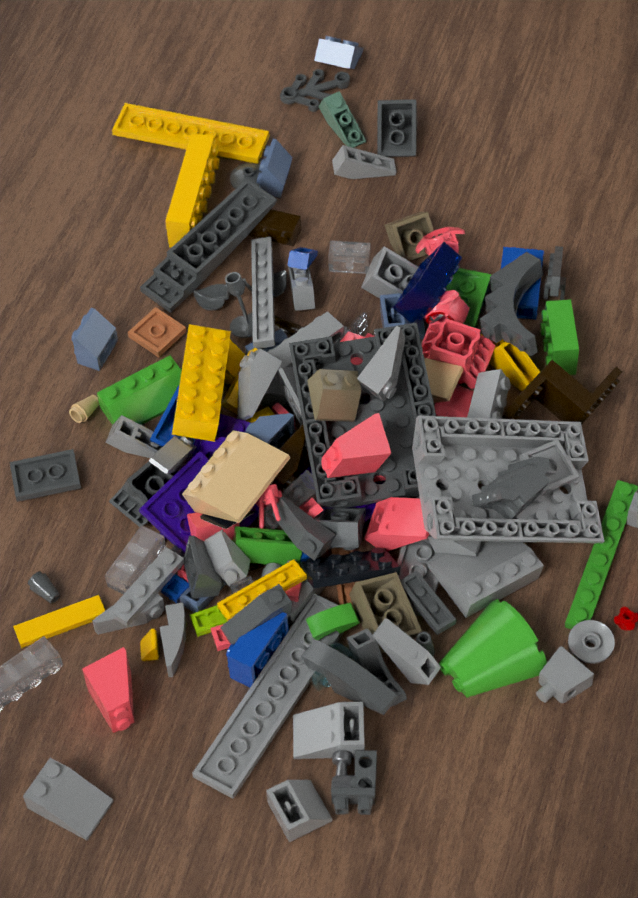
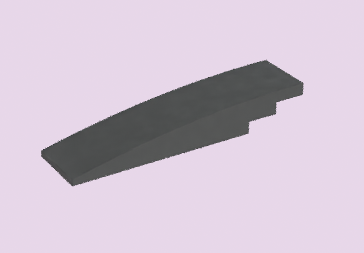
[140,179,277,313]

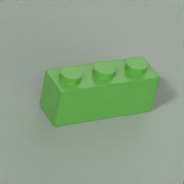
[233,526,302,565]

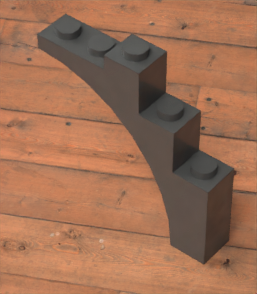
[480,252,543,356]

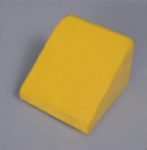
[140,629,159,661]

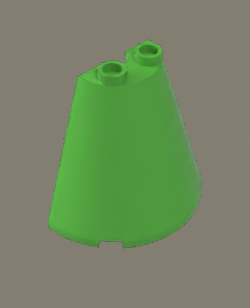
[439,599,547,698]

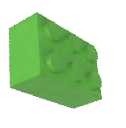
[540,300,579,375]

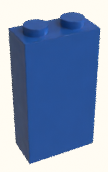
[501,247,544,320]

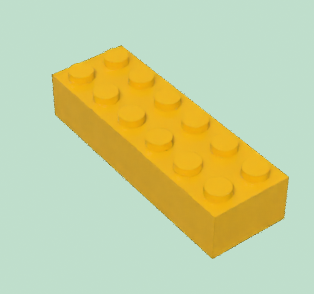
[165,133,219,248]
[172,324,231,442]

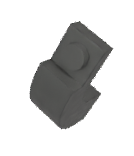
[347,628,407,707]

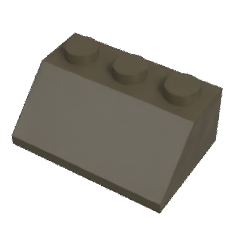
[349,572,422,653]

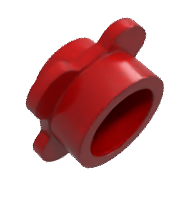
[614,607,638,631]

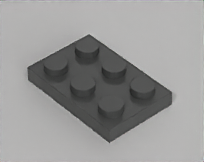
[10,449,81,502]

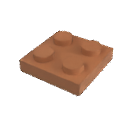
[128,307,186,357]

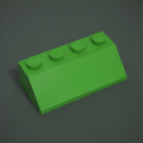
[97,356,181,425]

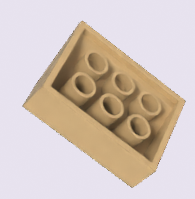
[182,430,291,523]

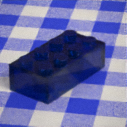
[393,242,462,323]

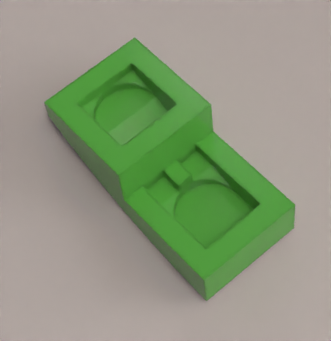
[306,603,360,640]

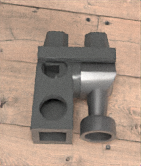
[331,750,377,815]

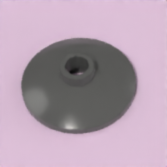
[230,163,262,189]

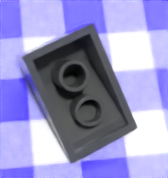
[377,100,417,157]

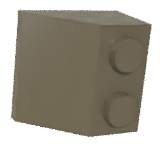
[385,212,435,261]
[307,369,361,422]

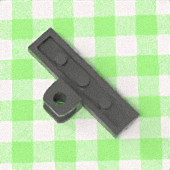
[544,246,566,300]

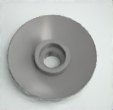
[568,620,615,663]

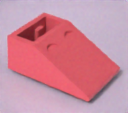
[364,497,429,551]

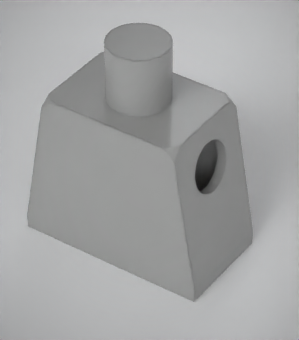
[536,646,594,703]

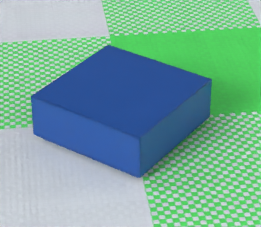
[160,574,189,604]

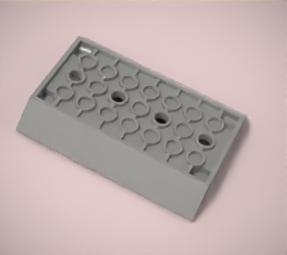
[412,416,604,543]

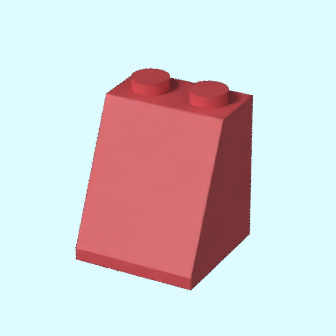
[321,413,391,478]
[82,647,134,733]

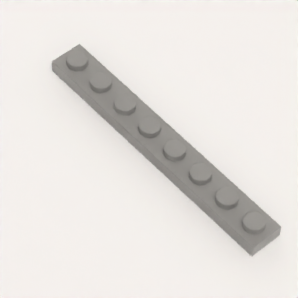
[251,237,275,349]

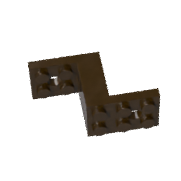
[502,360,622,425]

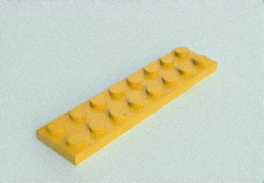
[112,103,269,164]

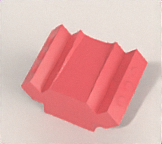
[421,318,495,389]

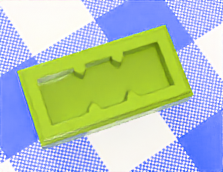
[190,605,227,637]

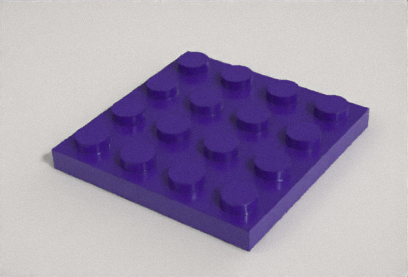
[139,451,259,553]

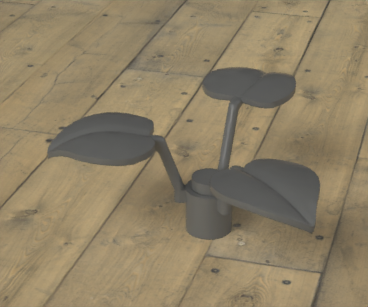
[193,270,287,338]

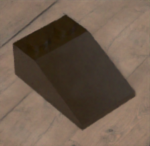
[270,424,305,495]

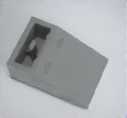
[293,702,365,759]

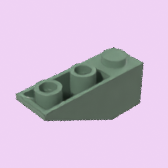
[318,91,366,148]

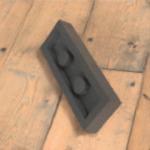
[400,571,456,635]

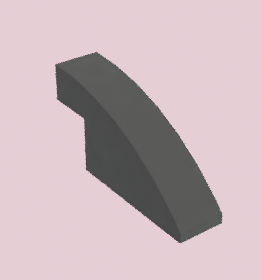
[301,639,398,715]

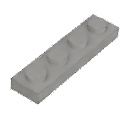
[109,547,185,627]

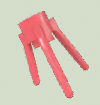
[258,484,282,529]

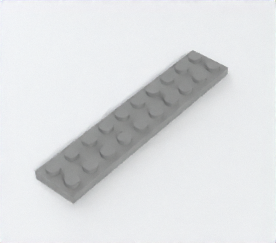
[192,593,344,799]

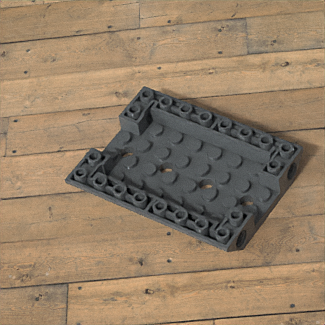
[289,322,444,509]

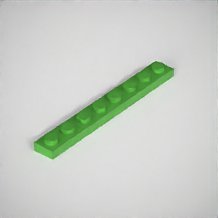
[565,480,638,629]

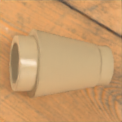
[69,395,99,423]

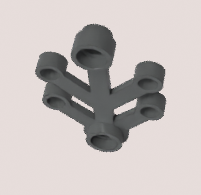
[280,69,350,112]

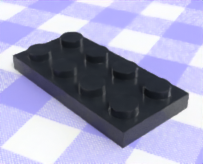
[300,548,400,589]

